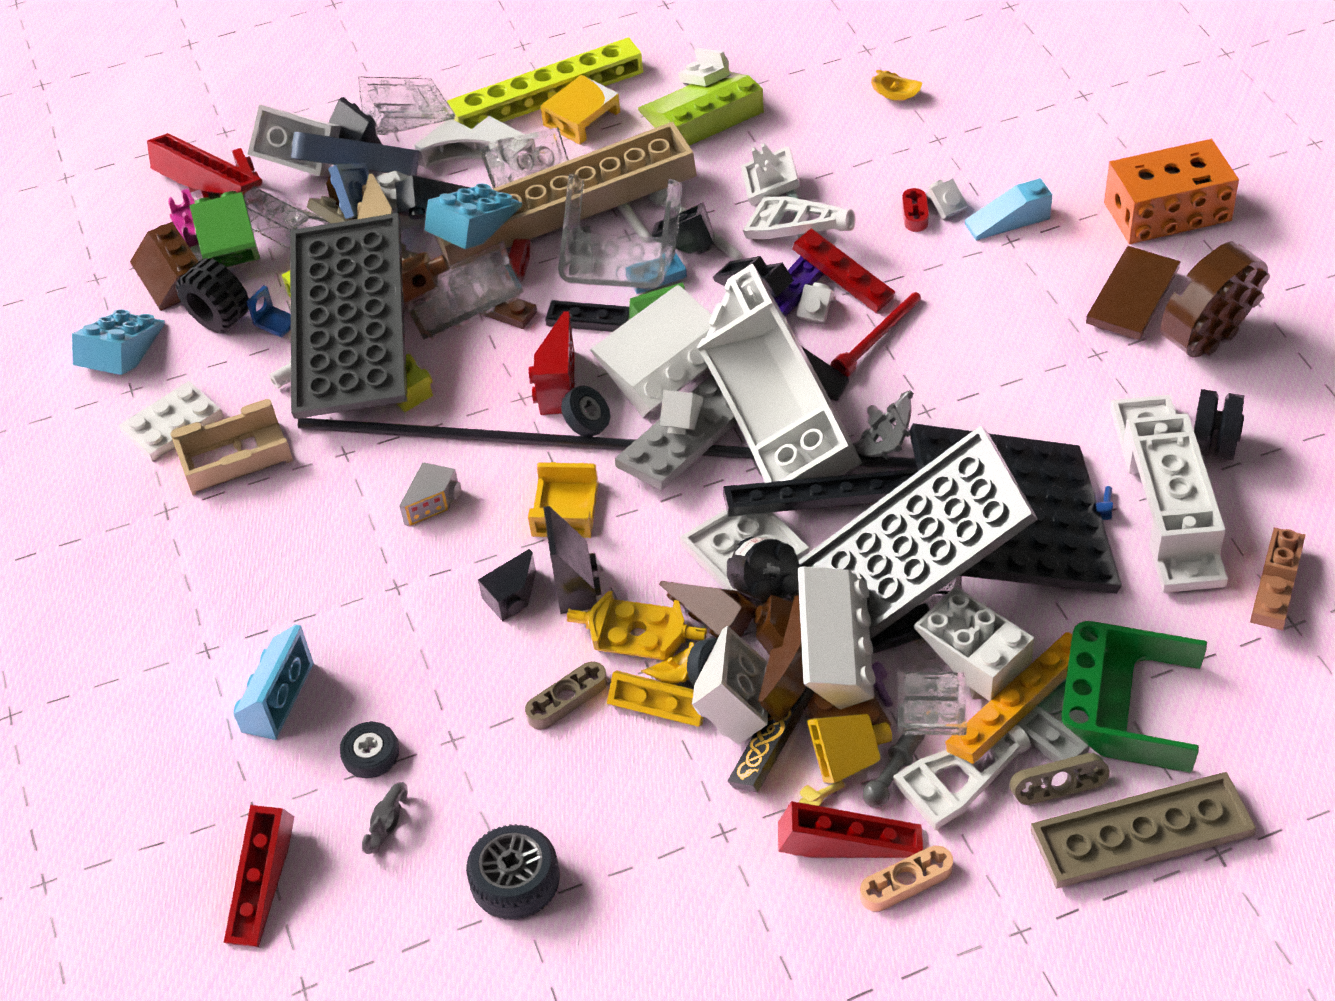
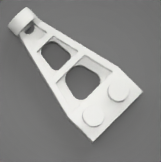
[742,197,856,240]
[893,725,1031,831]

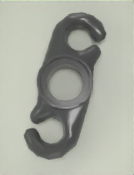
[362,782,408,854]

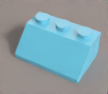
[233,624,314,740]

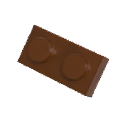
[475,288,537,329]

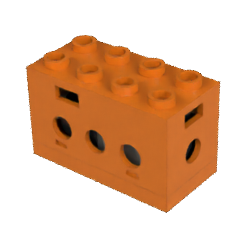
[1104,138,1239,244]

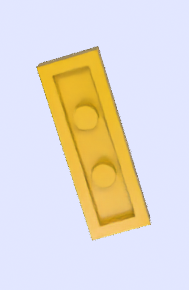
[607,670,704,727]

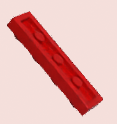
[792,228,896,313]

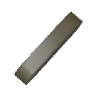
[525,661,607,729]
[1009,753,1110,805]

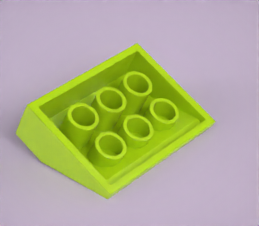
[638,71,764,146]

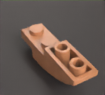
[1250,527,1306,631]

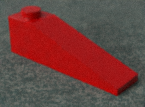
[778,801,923,858]
[223,805,295,947]

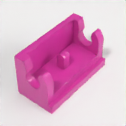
[168,188,199,247]

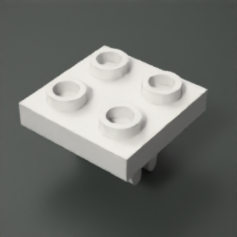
[740,143,801,206]

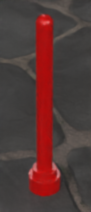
[830,292,921,377]

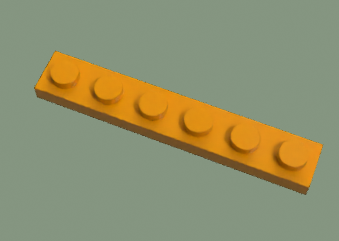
[945,632,1072,764]

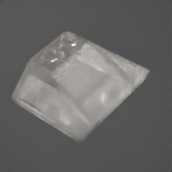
[358,76,455,135]

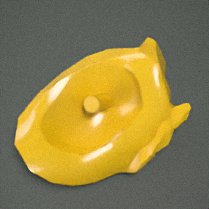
[871,70,923,100]
[641,642,695,684]

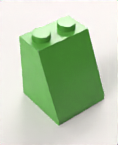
[189,191,261,267]

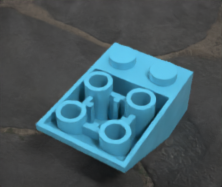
[424,183,522,249]
[72,309,165,375]

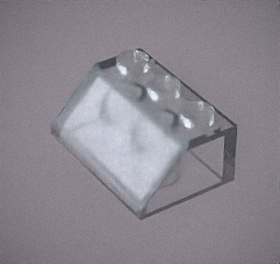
[243,186,331,249]

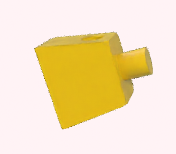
[807,714,892,783]

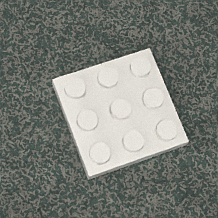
[679,509,809,591]

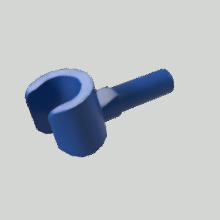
[1095,486,1113,520]

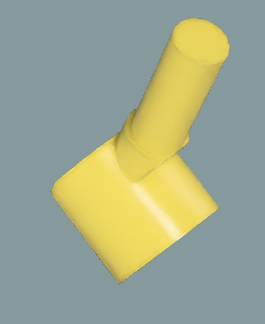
[799,780,845,806]

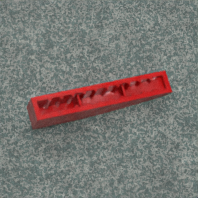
[147,133,262,193]

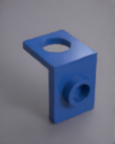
[247,285,291,338]

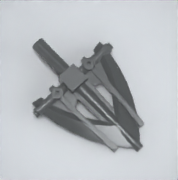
[853,390,914,460]

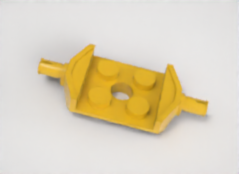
[567,591,707,661]

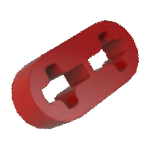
[902,188,929,232]
[506,238,531,282]

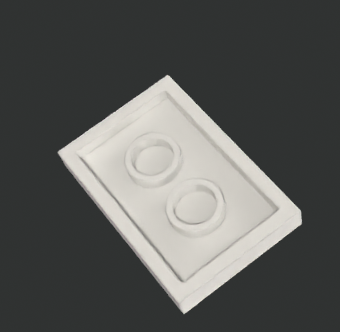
[118,380,223,462]

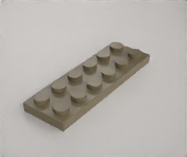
[1030,771,1256,889]

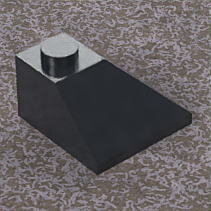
[651,202,715,254]

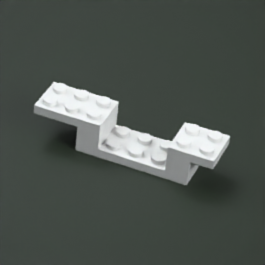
[1110,394,1228,593]

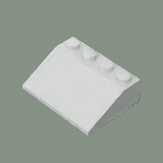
[590,285,712,418]

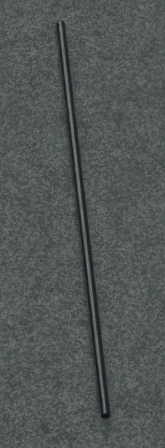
[297,418,917,469]

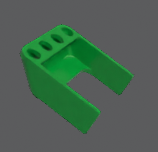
[1061,621,1208,773]

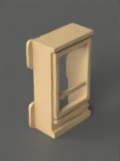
[170,399,293,496]

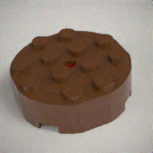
[1160,241,1270,358]

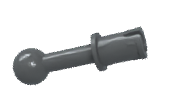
[862,725,925,808]

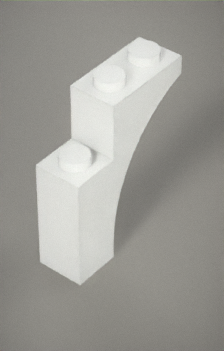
[414,116,537,172]

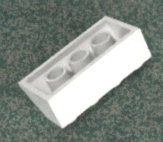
[798,566,875,709]

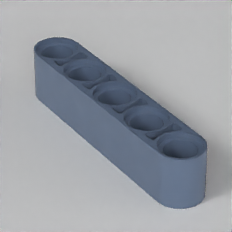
[291,132,420,176]

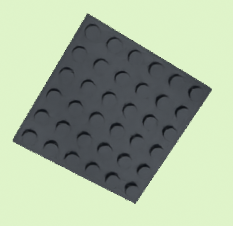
[909,423,1122,594]

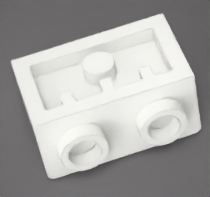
[678,48,730,86]

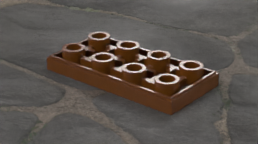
[1086,245,1181,340]

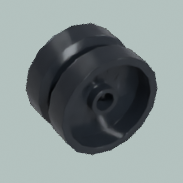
[1194,389,1245,460]

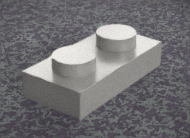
[1016,705,1090,762]

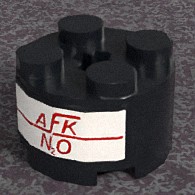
[727,537,800,602]

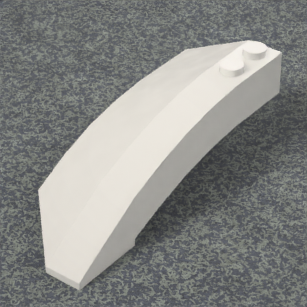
[697,264,862,482]

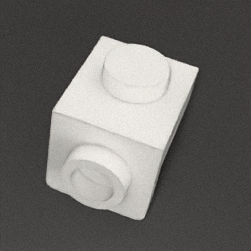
[926,178,968,220]
[796,283,835,324]

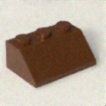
[130,222,199,311]

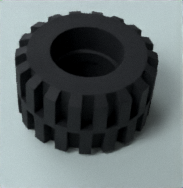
[176,258,250,333]

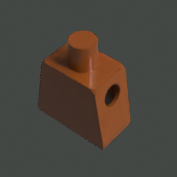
[402,252,450,304]

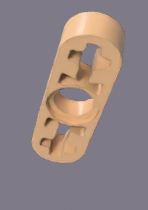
[860,845,953,912]

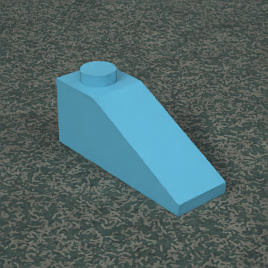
[965,178,1053,241]

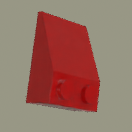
[528,311,575,415]

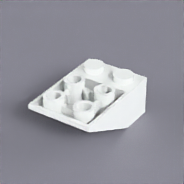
[914,586,1034,701]

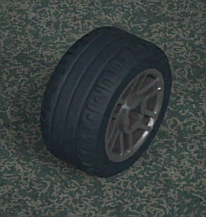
[466,824,560,920]

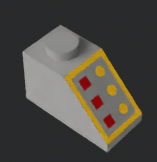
[399,462,461,526]

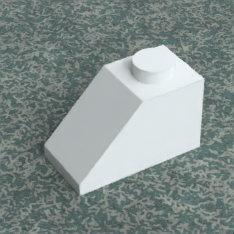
[660,390,703,435]

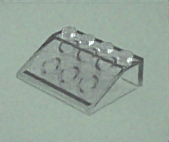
[408,240,524,340]

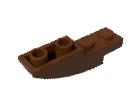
[758,595,806,721]

